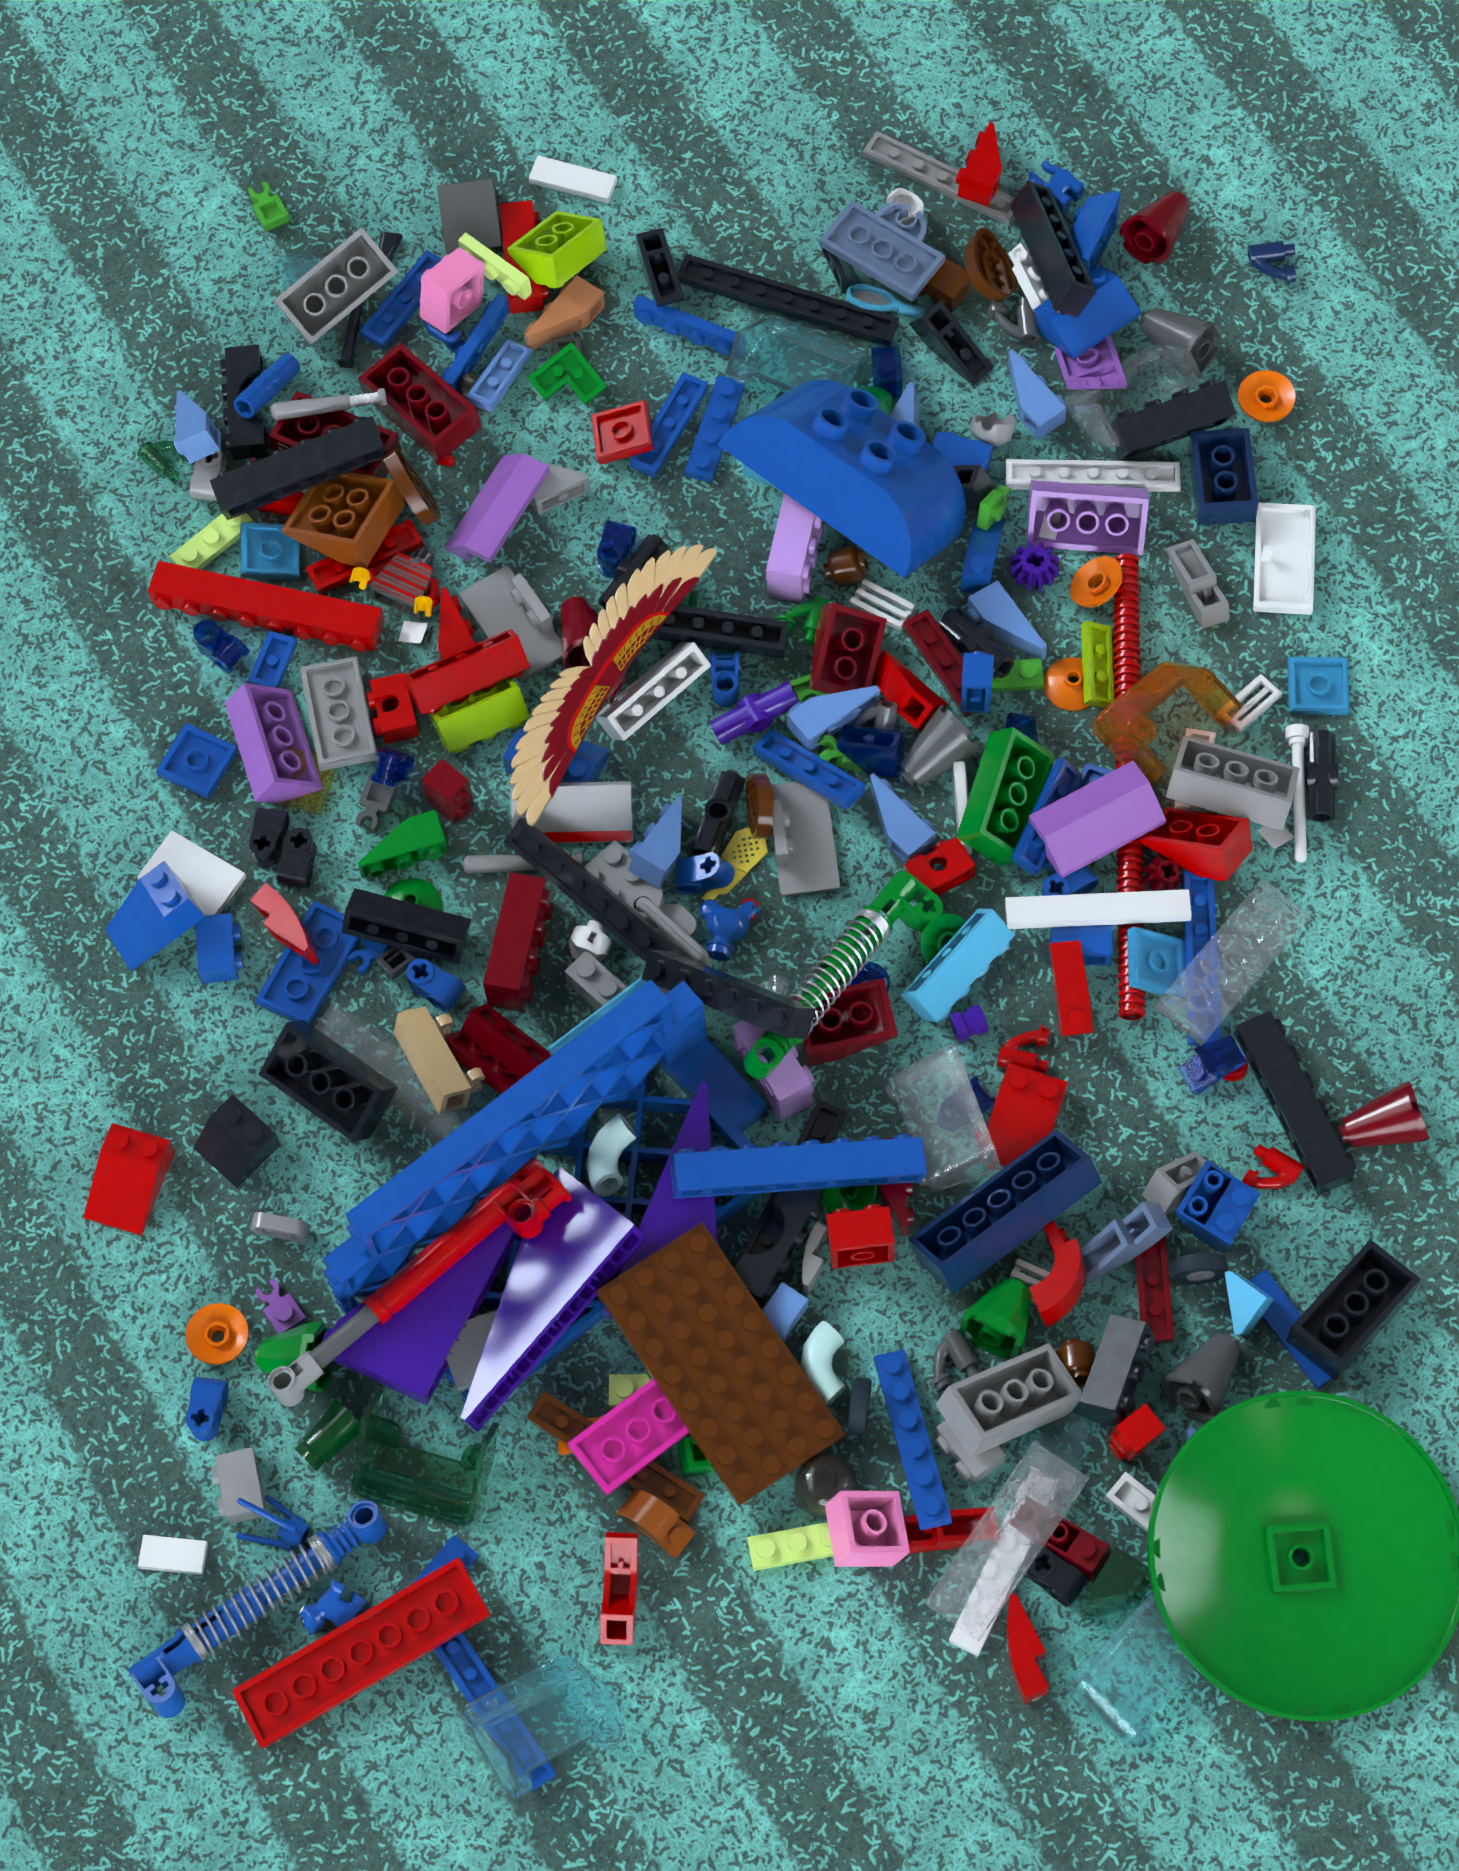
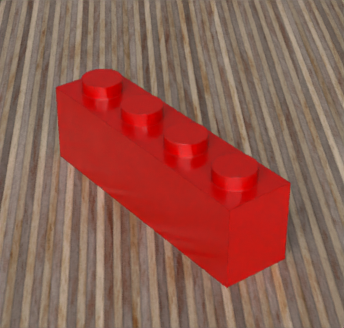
[499,200,549,314]
[403,629,530,715]

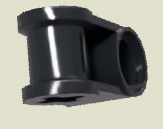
[249,807,289,868]
[277,828,317,889]
[1025,1548,1089,1607]

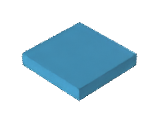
[240,522,300,581]
[1287,657,1350,715]
[1127,927,1185,999]

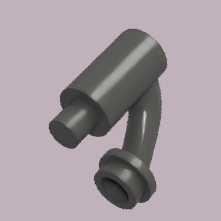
[987,297,1040,344]
[843,700,898,751]
[930,1329,980,1392]

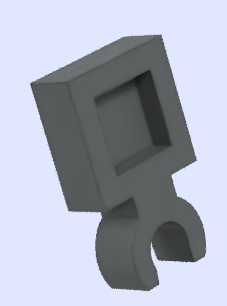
[356,776,399,832]

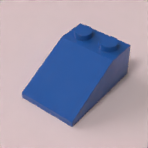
[105,861,205,971]

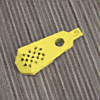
[701,827,768,901]

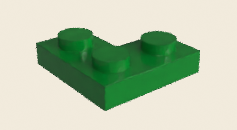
[527,342,608,406]

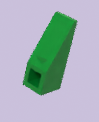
[358,809,448,878]

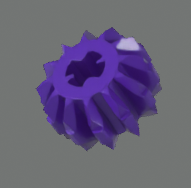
[1010,541,1060,592]

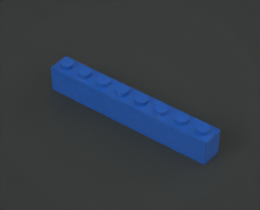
[669,1134,927,1199]

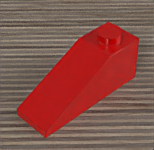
[1049,940,1093,1036]

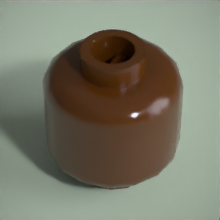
[823,545,869,587]
[1056,1338,1096,1388]

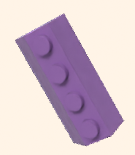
[1026,480,1149,555]
[225,683,323,804]

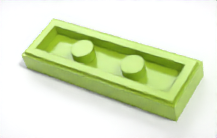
[1081,621,1115,709]

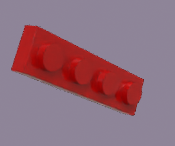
[305,519,424,595]

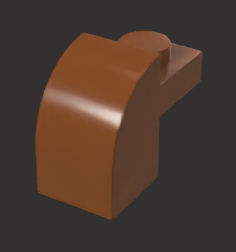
[616,1488,695,1558]

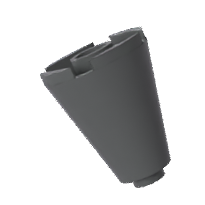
[1140,308,1222,377]
[899,705,982,787]
[1160,1334,1241,1422]

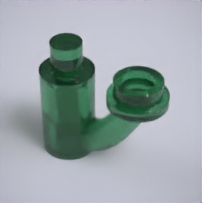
[137,440,189,482]

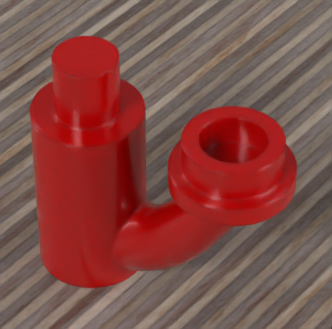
[997,1024,1050,1073]
[1242,1144,1305,1189]

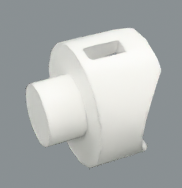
[886,188,924,225]
[569,920,612,962]

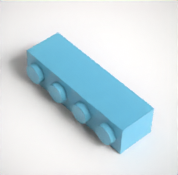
[901,908,1015,1022]

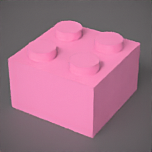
[420,247,485,334]
[825,1491,910,1567]

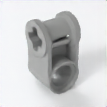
[190,450,226,501]

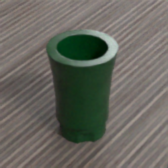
[295,1399,367,1471]

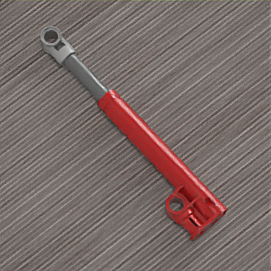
[267,1157,572,1407]

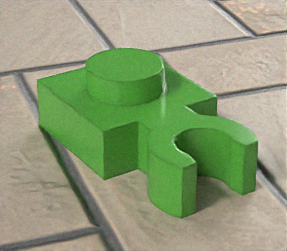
[248,181,290,232]
[976,485,1012,531]
[817,735,868,772]

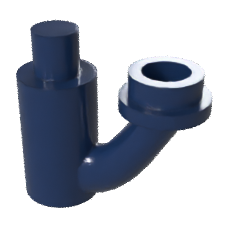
[1247,241,1296,285]

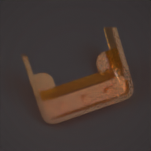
[1092,661,1243,787]

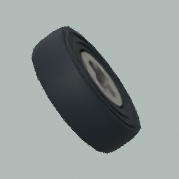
[1171,1252,1228,1285]
[848,1377,872,1436]

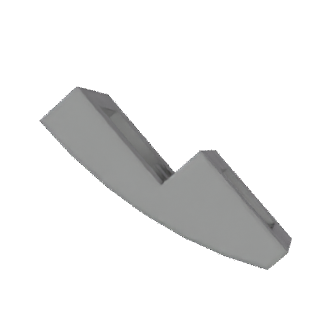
[802,1222,827,1295]

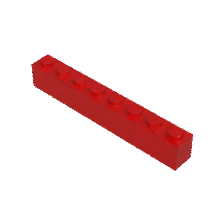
[148,561,385,652]

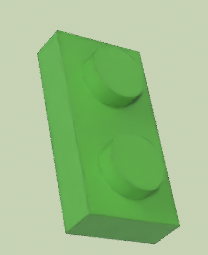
[991,658,1044,693]

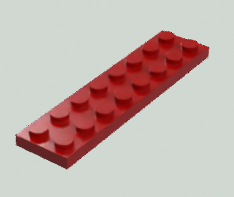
[231,1557,491,1749]

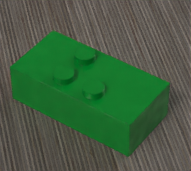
[956,727,1056,866]

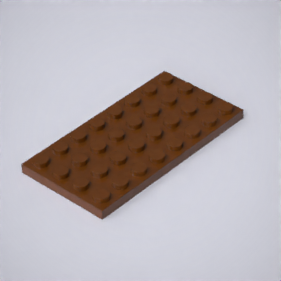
[596,1222,846,1507]

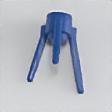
[236,1495,310,1552]

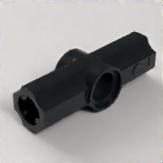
[598,534,670,611]
[939,608,1015,678]
[1305,730,1338,822]
[691,770,746,856]

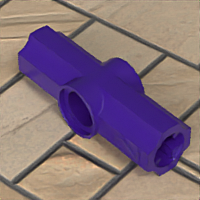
[710,680,800,745]

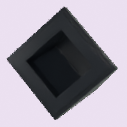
[375,946,415,980]

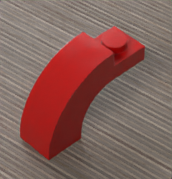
[1029,1220,1086,1328]
[600,1532,639,1646]

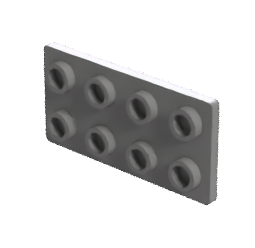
[459,566,567,683]
[771,782,840,897]

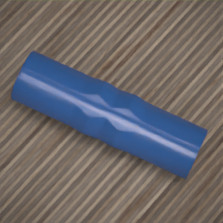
[234,353,300,418]

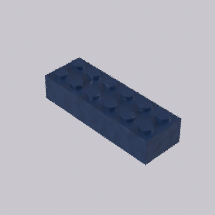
[908,1129,1102,1294]

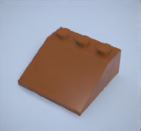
[282,472,405,568]

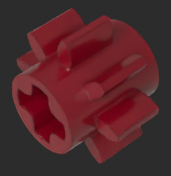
[1143,856,1182,891]

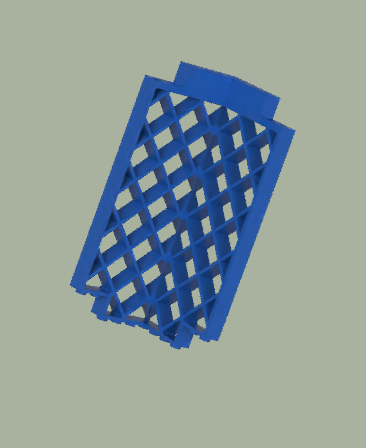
[323,980,767,1401]

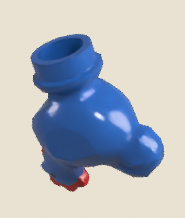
[700,898,760,961]

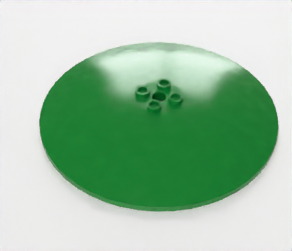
[1147,1391,1459,1722]

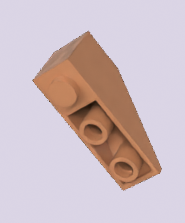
[525,275,605,350]

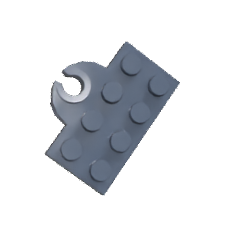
[819,200,945,302]

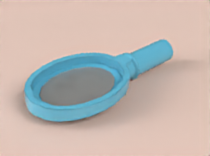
[846,284,926,317]

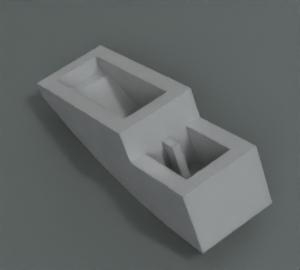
[1166,539,1230,629]

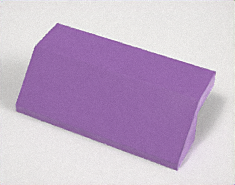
[444,454,550,563]
[1029,760,1166,878]

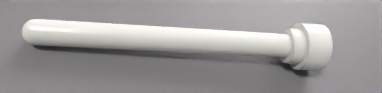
[1285,724,1309,863]

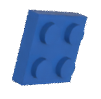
[156,723,238,800]

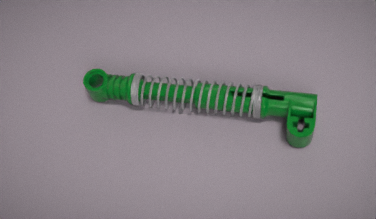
[743,871,943,1079]

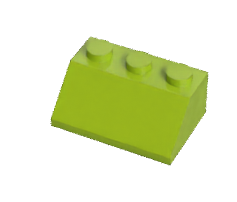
[507,211,607,288]
[428,678,531,753]

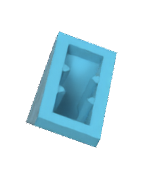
[1225,1271,1274,1337]

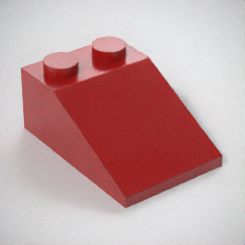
[1140,807,1253,881]
[979,1063,1068,1167]
[83,1123,175,1236]

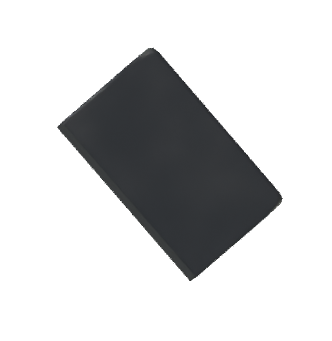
[822,234,861,294]

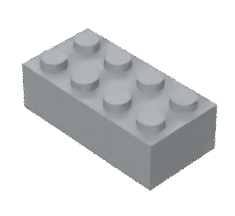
[273,227,398,345]
[1165,735,1300,831]
[936,1343,1082,1458]

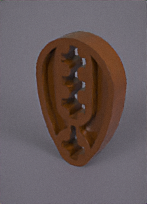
[965,228,1017,302]
[382,448,441,526]
[745,773,774,839]

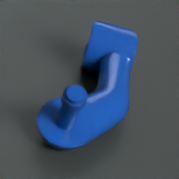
[419,297,466,353]

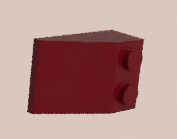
[809,603,887,694]
[794,978,898,1067]

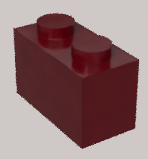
[421,759,474,825]

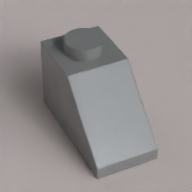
[531,463,590,515]
[1142,1151,1205,1215]

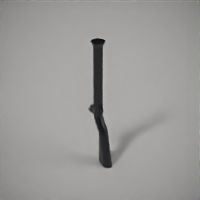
[337,232,403,368]

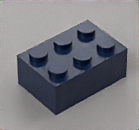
[1188,428,1258,525]

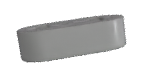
[250,1212,311,1243]

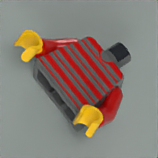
[350,547,441,621]

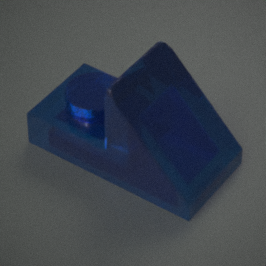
[1178,1036,1247,1095]

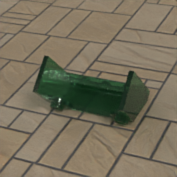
[352,1389,499,1526]

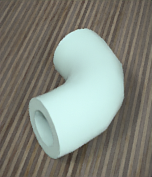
[586,1113,637,1197]
[800,1321,846,1407]

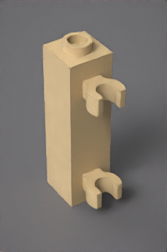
[393,1006,485,1115]

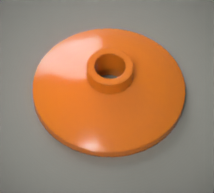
[1237,370,1296,422]
[1070,556,1123,608]
[1043,657,1090,711]
[185,1303,249,1365]

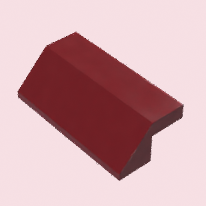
[444,1003,551,1095]

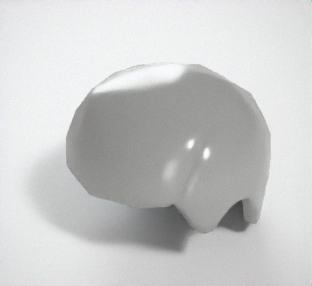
[970,412,1017,446]

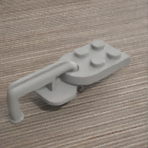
[584,840,712,967]

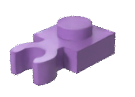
[255,1279,307,1334]

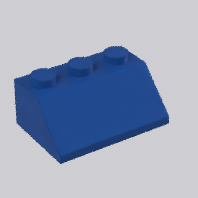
[1068,191,1121,273]
[1033,265,1141,359]
[503,725,611,783]

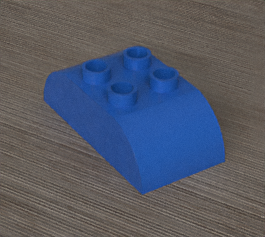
[718,380,966,578]

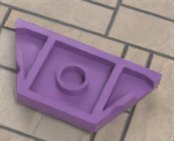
[1054,335,1128,390]

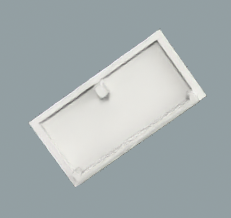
[1253,502,1316,615]

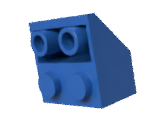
[1175,1160,1261,1253]

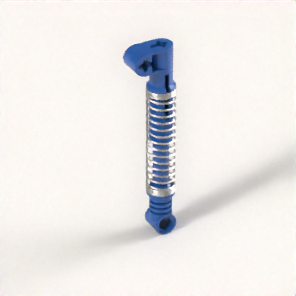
[127,1500,387,1718]

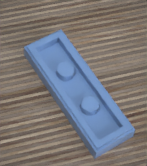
[466,339,532,413]

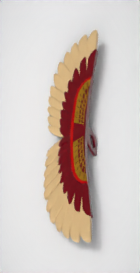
[510,544,717,826]

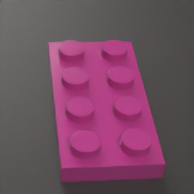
[567,1379,689,1496]

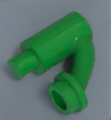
[775,597,833,645]

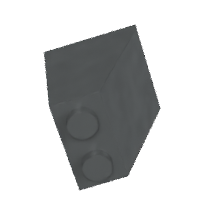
[437,179,503,255]

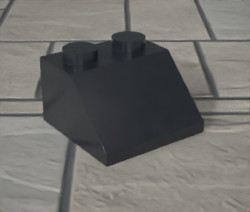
[193,1094,281,1188]

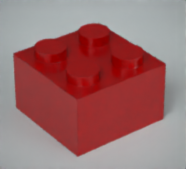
[826,1204,895,1269]

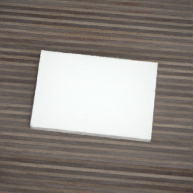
[137,830,246,916]

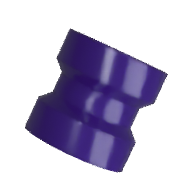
[948,1004,989,1043]

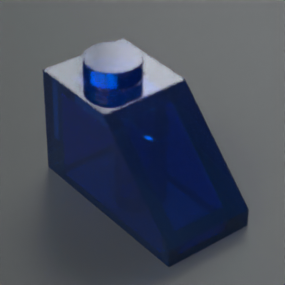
[871,346,902,398]
[837,725,904,778]

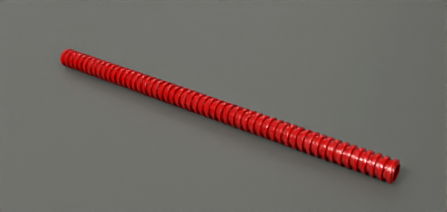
[1113,553,1146,1020]

